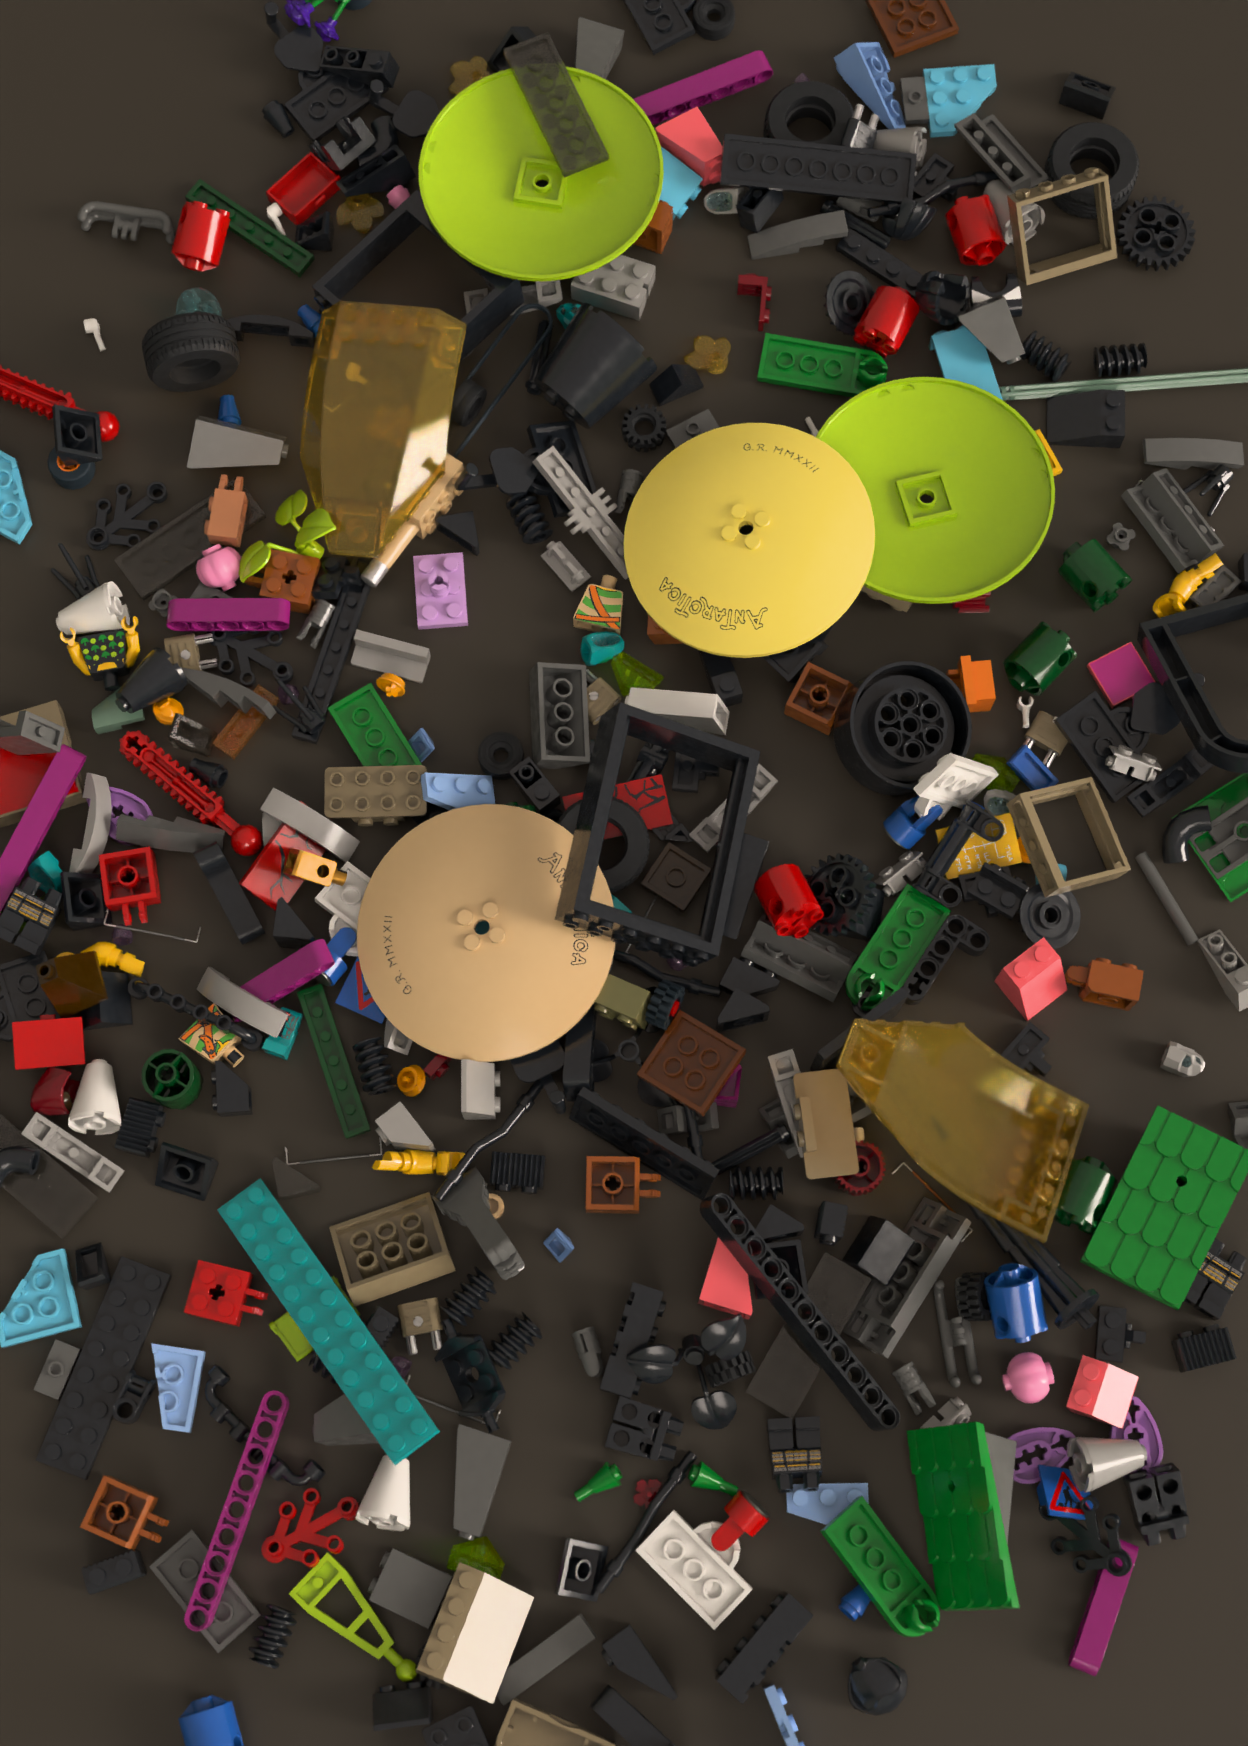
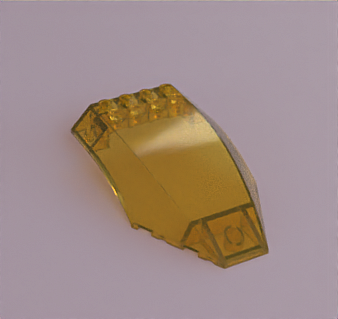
[300,301,467,559]
[836,1019,1089,1243]

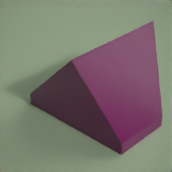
[714,1064,742,1108]

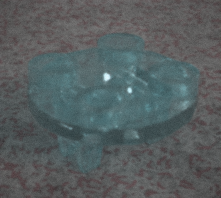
[176,287,222,316]

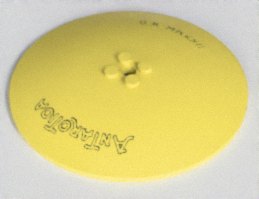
[623,423,875,658]

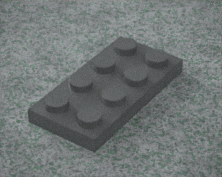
[149,1530,262,1653]

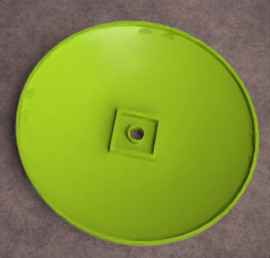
[419,64,664,281]
[816,377,1055,604]

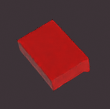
[266,152,341,226]
[12,1014,86,1070]

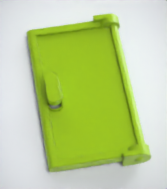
[268,1275,361,1362]

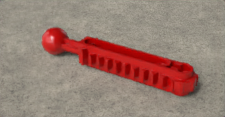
[0,365,120,442]
[119,730,263,856]

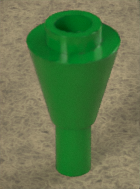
[688,1461,738,1497]
[574,1462,623,1502]

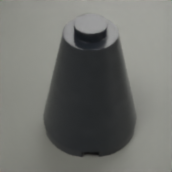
[115,647,187,714]

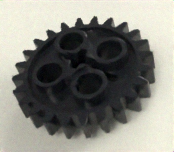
[1116,195,1196,272]
[805,853,877,937]

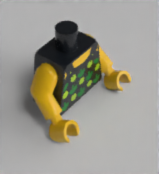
[60,616,140,691]

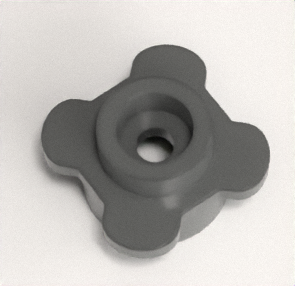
[1106,523,1136,551]
[149,589,177,617]

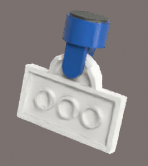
[883,753,999,849]
[315,861,371,986]

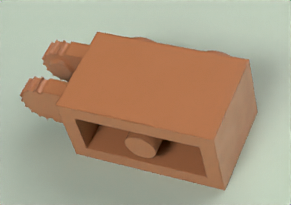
[204,474,248,547]

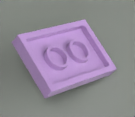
[413,552,468,630]

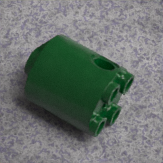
[1058,539,1132,613]
[1003,621,1077,696]
[142,1049,203,1110]
[1046,1156,1117,1235]

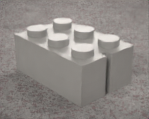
[571,255,656,321]

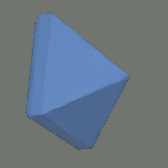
[408,728,435,762]
[543,1228,574,1263]

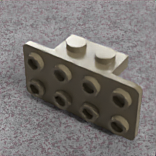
[324,765,427,826]
[793,1068,859,1180]

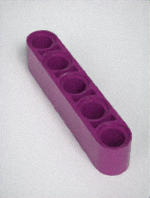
[167,598,291,631]
[231,939,335,1022]
[1068,1539,1139,1676]

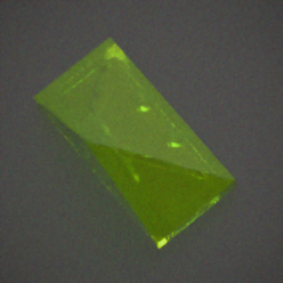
[611,651,664,696]
[972,753,1020,801]
[447,1536,505,1580]

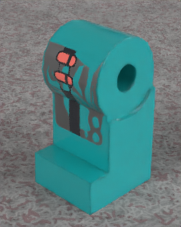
[262,1007,303,1060]

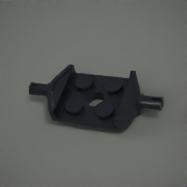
[434,1318,506,1434]

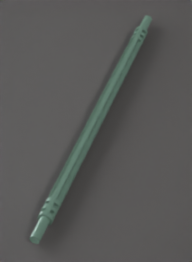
[999,368,1248,401]

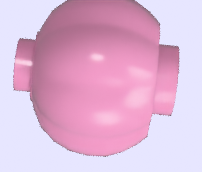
[196,543,241,592]
[1002,1352,1054,1403]

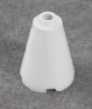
[56,581,130,635]
[68,1059,122,1135]
[355,1455,410,1531]

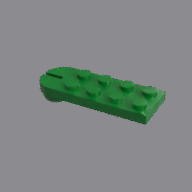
[757,333,888,397]
[328,683,422,766]
[845,883,951,1011]
[820,1496,940,1637]

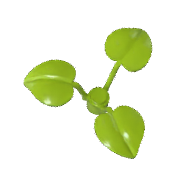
[239,490,336,583]

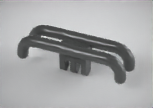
[77,201,176,244]
[933,1277,982,1388]

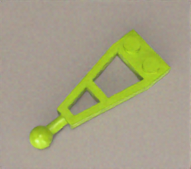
[289,1552,417,1682]

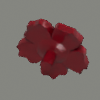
[633,1479,665,1510]

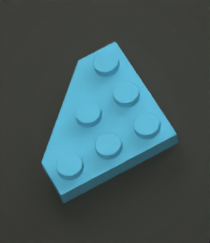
[923,64,997,137]
[0,450,33,545]
[0,1248,82,1348]

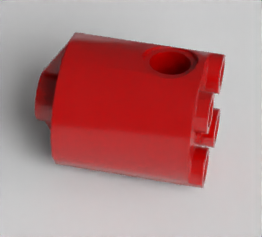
[945,194,1006,266]
[171,201,230,272]
[853,286,920,359]
[754,864,824,938]

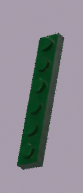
[185,179,315,277]
[297,984,371,1139]

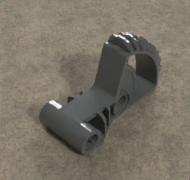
[431,1167,524,1280]

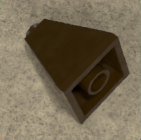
[36,951,108,1018]

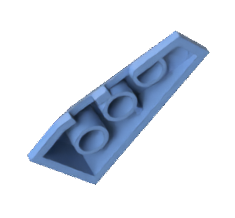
[834,42,906,129]

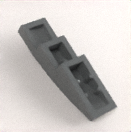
[747,210,848,260]
[1142,438,1244,470]
[181,668,276,719]
[116,814,226,853]
[496,1614,597,1706]

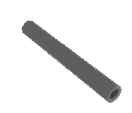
[1135,851,1199,946]

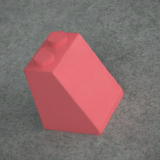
[655,107,723,187]
[994,937,1068,1021]
[698,1237,753,1320]

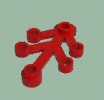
[262,1488,360,1568]

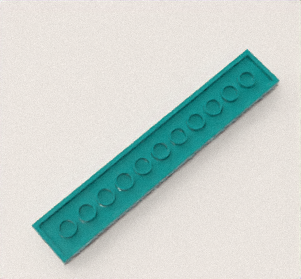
[217,1178,440,1466]

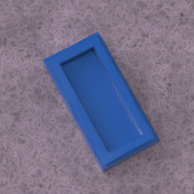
[1006,745,1059,791]

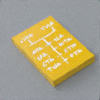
[935,812,1022,879]

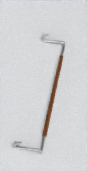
[892,1162,973,1242]

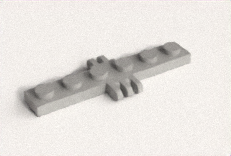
[532,446,629,580]

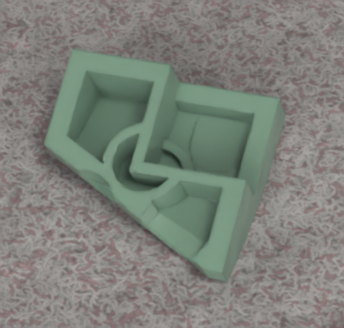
[92,686,145,734]

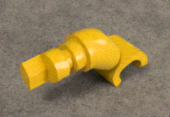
[1152,553,1223,618]
[57,941,145,977]
[372,1149,465,1175]

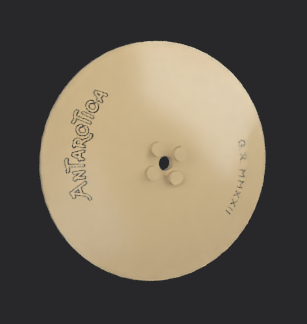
[357,804,616,1062]

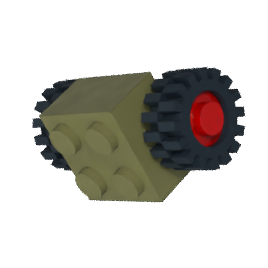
[593,961,685,1031]

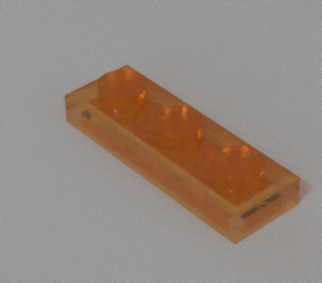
[213,684,280,760]

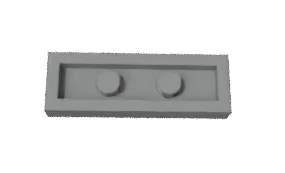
[351,630,431,683]

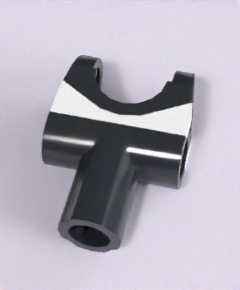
[969,273,1022,318]

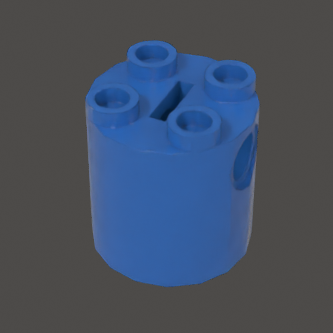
[984,1263,1048,1343]
[178,1695,244,1746]

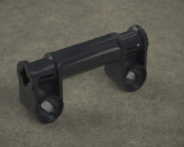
[911,799,1004,907]

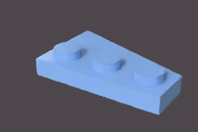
[421,772,495,810]
[151,1343,206,1433]
[786,1483,869,1525]
[763,1683,805,1746]

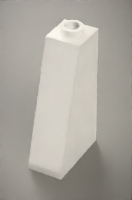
[625,687,730,735]

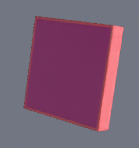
[1086,642,1155,709]

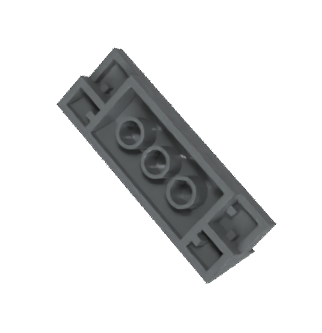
[841,1197,972,1359]

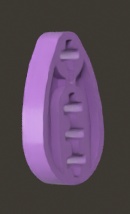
[86,787,153,845]
[1109,1396,1163,1473]
[1007,1427,1075,1484]

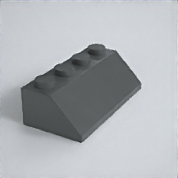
[529,662,590,769]

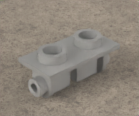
[541,541,591,592]
[1105,745,1162,782]
[874,850,927,897]
[920,1397,972,1429]

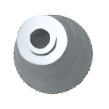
[873,126,927,176]
[983,180,1045,245]
[1067,1437,1147,1492]

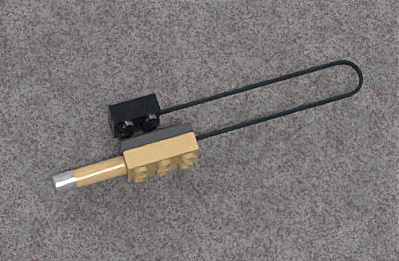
[361,303,553,587]

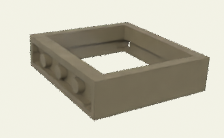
[1007,167,1117,285]
[1006,777,1131,898]

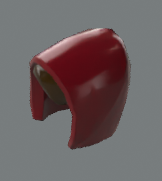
[30,1067,81,1116]

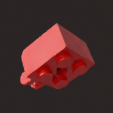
[99,846,162,926]
[184,1260,268,1327]

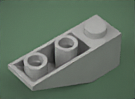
[1197,929,1248,1011]

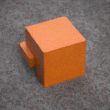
[946,655,996,713]

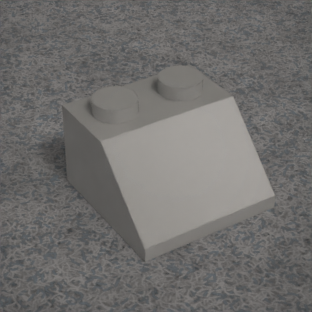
[461,1059,501,1120]
[375,1101,436,1152]

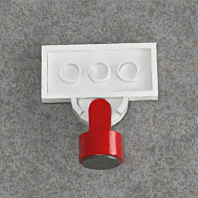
[635,1490,769,1630]

